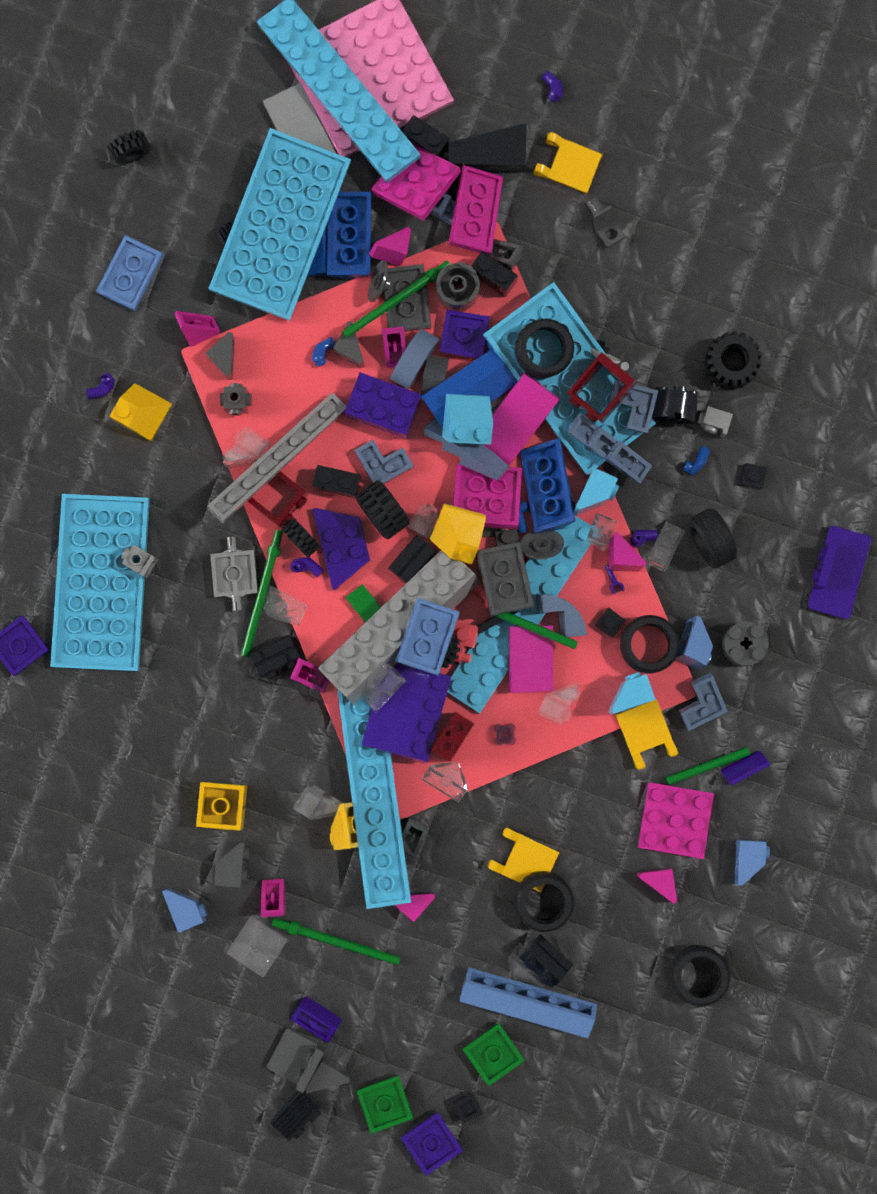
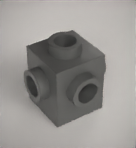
[220,383,252,416]

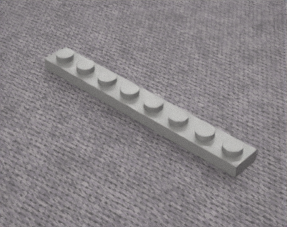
[207,393,347,523]

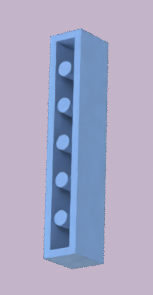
[459,967,597,1038]

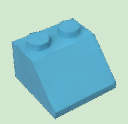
[442,394,493,444]
[574,468,619,515]
[608,672,655,715]

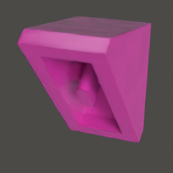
[369,227,411,266]
[174,311,220,347]
[382,326,406,368]
[609,532,647,572]
[290,658,329,693]
[636,868,677,904]
[261,879,286,917]
[395,893,435,922]

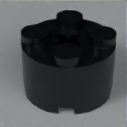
[652,386,698,424]

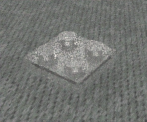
[226,915,288,978]

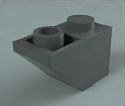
[214,842,250,888]

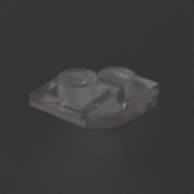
[646,521,685,572]

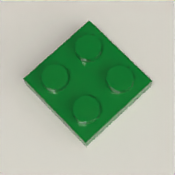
[463,1022,525,1087]
[356,1074,413,1134]

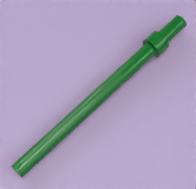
[342,260,451,338]
[241,529,283,657]
[272,917,400,965]

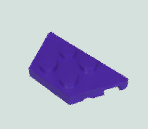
[313,508,371,590]

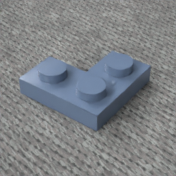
[610,380,658,434]
[354,440,414,484]
[679,673,728,731]

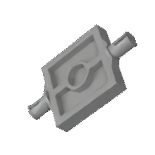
[210,537,258,611]

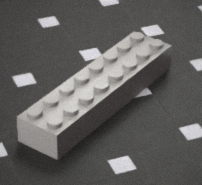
[318,550,480,705]

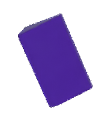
[721,751,770,785]
[291,996,342,1043]

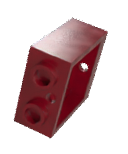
[567,352,637,424]
[247,471,307,528]
[431,712,474,761]

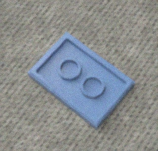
[96,235,164,311]
[396,598,460,676]

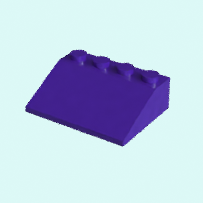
[361,663,452,764]

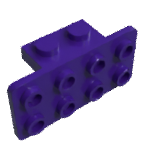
[807,526,871,619]

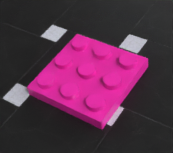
[371,142,461,221]
[453,463,522,530]
[638,782,714,859]

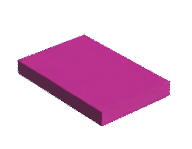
[508,625,554,693]

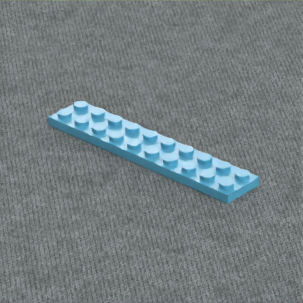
[257,0,421,183]
[448,515,599,714]
[337,682,411,909]

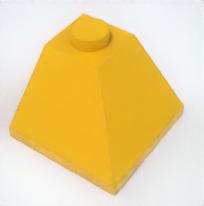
[110,383,172,441]
[430,503,486,564]
[330,802,358,850]

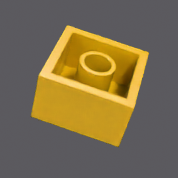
[196,782,247,830]

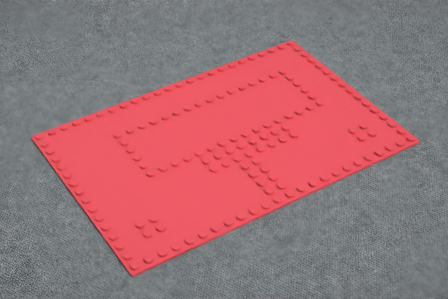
[182,222,696,820]

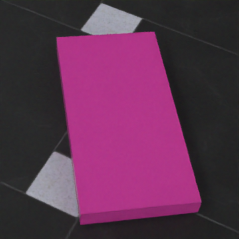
[449,165,503,255]
[483,372,560,465]

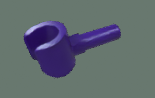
[605,565,624,595]

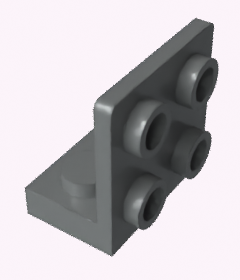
[267,1028,326,1093]

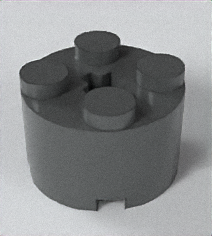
[436,262,480,312]
[720,621,768,667]

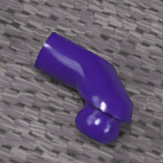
[542,71,563,102]
[87,373,115,399]
[630,530,658,547]
[290,557,324,578]

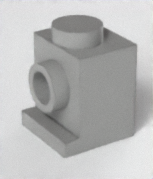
[697,406,733,438]
[121,545,158,578]

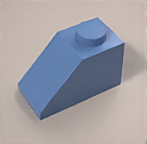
[676,615,713,669]
[735,839,770,886]
[162,888,207,933]

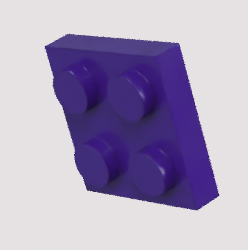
[440,310,489,359]
[0,615,50,676]
[401,1111,463,1176]

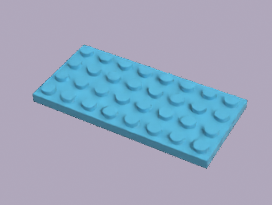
[208,128,351,321]
[483,282,656,476]
[50,494,150,671]

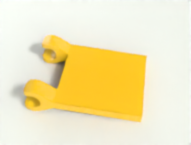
[534,132,602,194]
[616,699,678,770]
[487,828,559,893]

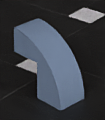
[390,329,439,389]
[536,593,587,637]

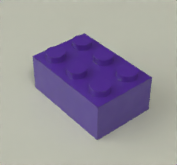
[344,372,422,440]

